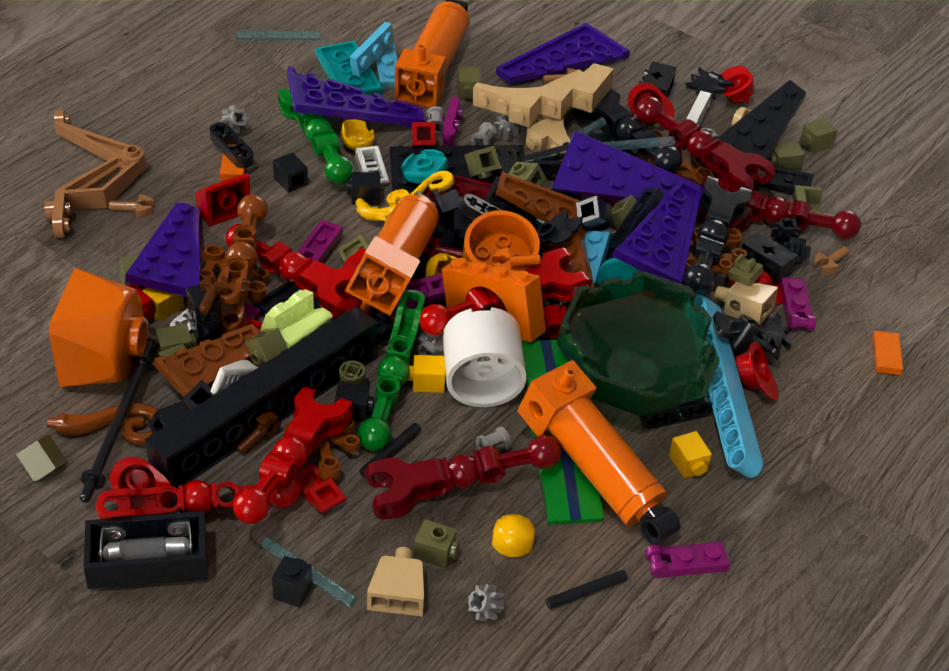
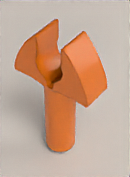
[492,247,541,270]

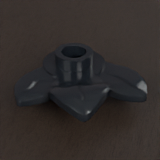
[537,210,583,244]

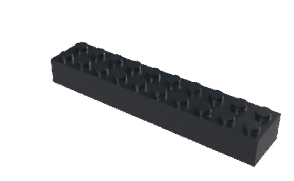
[145,306,377,489]

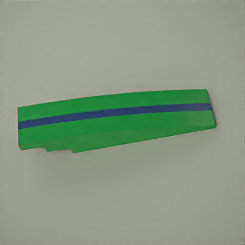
[522,339,604,525]

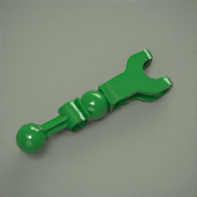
[277,88,354,185]
[357,290,425,451]

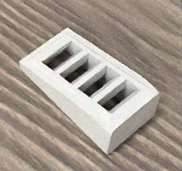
[355,146,389,186]
[210,360,258,394]

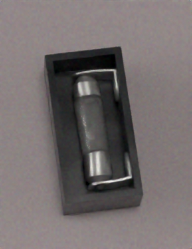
[83,511,208,589]

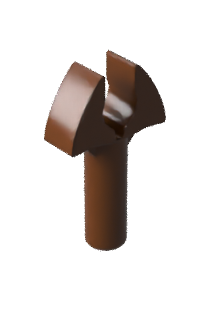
[199,273,229,314]
[236,411,281,455]

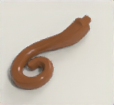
[47,403,159,446]

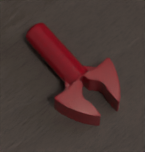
[421,238,463,261]

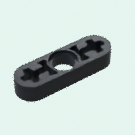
[210,122,254,168]
[638,393,713,429]

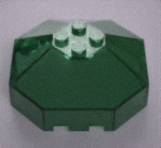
[557,271,720,416]

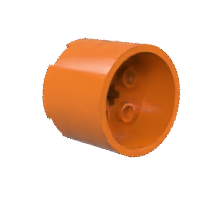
[462,210,540,271]

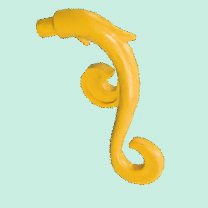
[355,171,454,222]

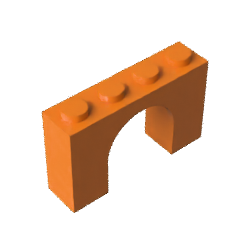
[441,258,546,342]

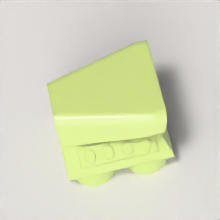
[260,289,333,348]

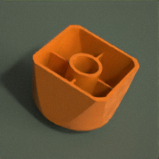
[49,268,148,387]

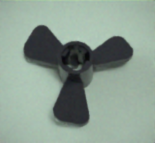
[712,311,781,360]

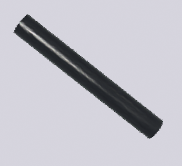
[359,423,421,478]
[545,569,628,609]

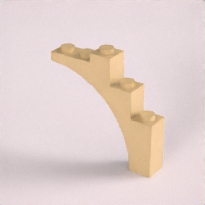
[473,63,614,127]
[526,69,582,161]

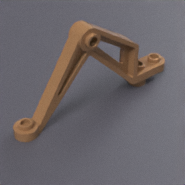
[45,110,147,238]

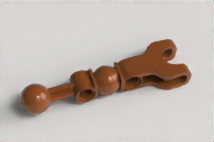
[217,194,268,333]

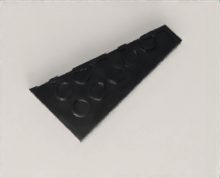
[695,80,806,187]

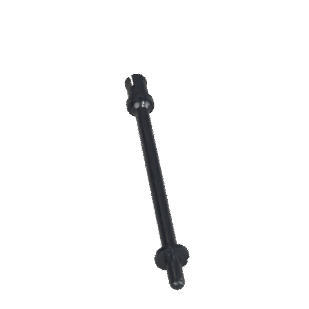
[80,338,159,503]

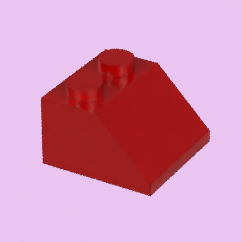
[195,173,251,227]

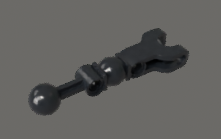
[573,89,683,174]
[684,176,752,294]

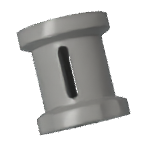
[426,106,445,135]
[471,122,498,146]
[476,427,511,451]

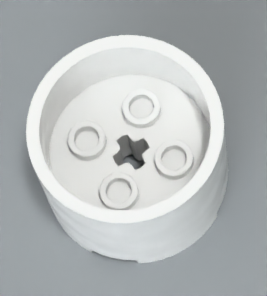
[443,307,526,407]

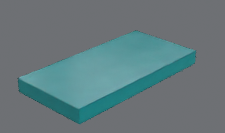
[315,41,383,96]

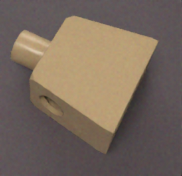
[714,282,778,325]
[367,547,424,617]

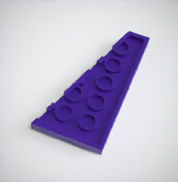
[496,23,630,84]
[286,66,426,127]
[551,131,702,202]
[611,179,702,288]
[126,203,200,297]

